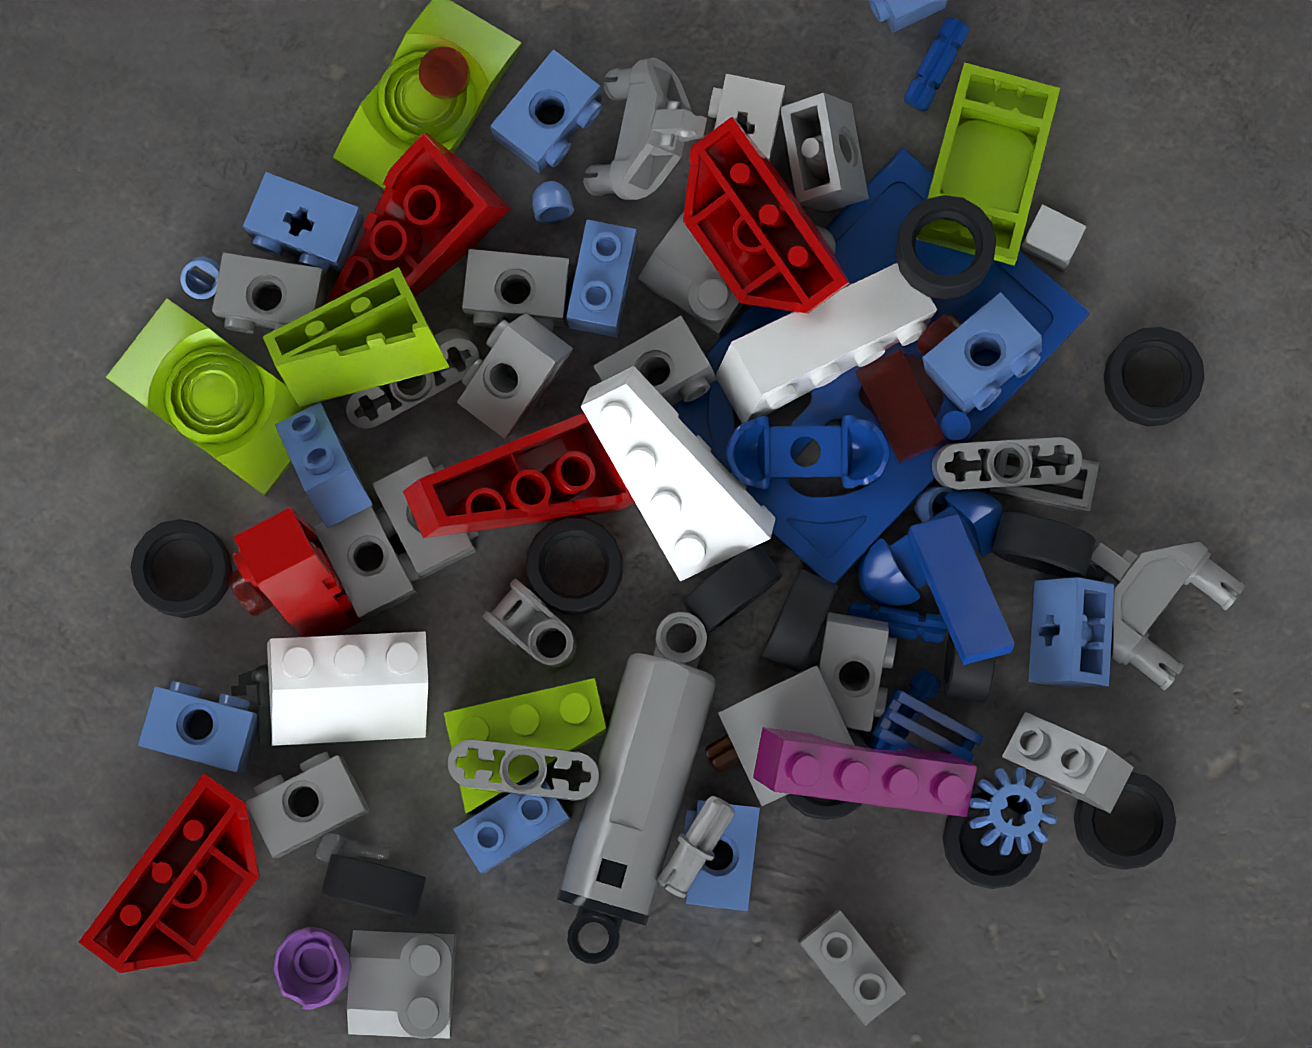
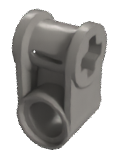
[481,578,578,670]

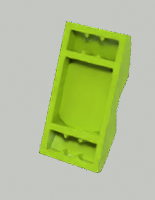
[332,0,522,190]
[916,62,1060,266]
[106,299,312,497]

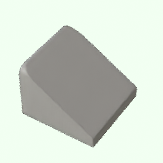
[1019,204,1087,272]

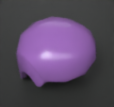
[273,926,351,1010]

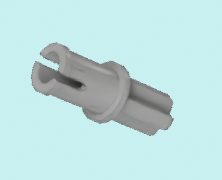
[656,796,735,898]

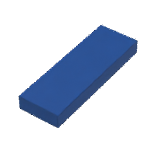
[908,514,1015,665]

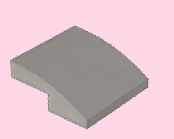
[718,666,855,806]

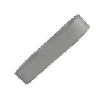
[341,328,479,429]
[932,437,1082,490]
[448,740,599,800]

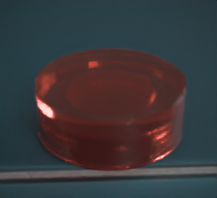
[419,47,471,99]
[917,313,963,356]
[228,569,273,617]

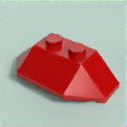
[683,117,850,314]
[79,773,260,973]

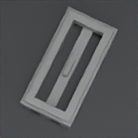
[989,448,1100,514]

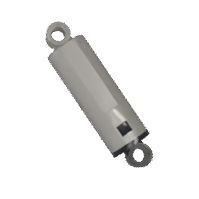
[557,612,717,964]

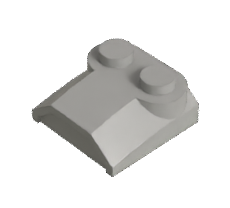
[638,212,743,338]
[347,930,456,1039]

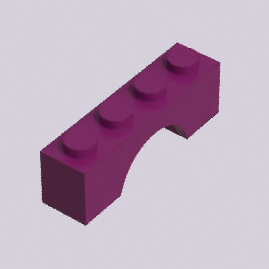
[753,727,977,817]

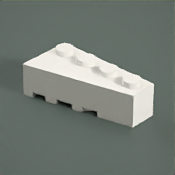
[715,263,937,424]
[581,366,776,581]

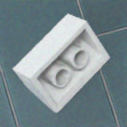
[267,631,428,746]

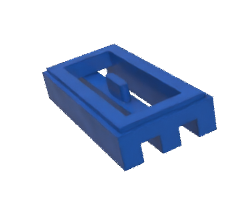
[872,689,984,763]

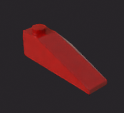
[326,133,511,304]

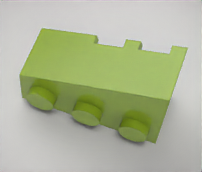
[263,267,450,407]
[444,678,607,815]

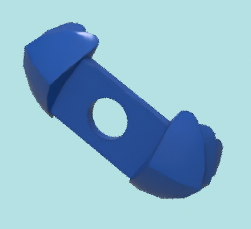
[724,415,890,489]
[857,489,1003,607]

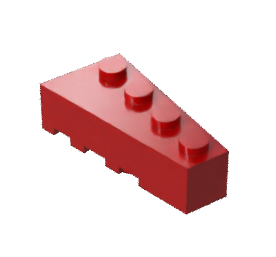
[403,413,635,538]
[232,507,363,637]

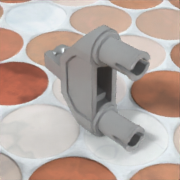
[583,58,707,200]
[1089,542,1246,691]

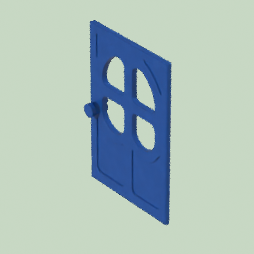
[672,148,1090,584]

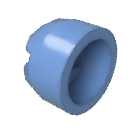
[532,181,574,223]
[180,256,220,299]
[914,486,954,523]

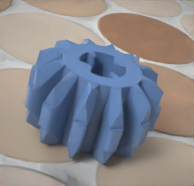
[969,767,1058,855]

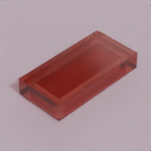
[855,349,945,464]

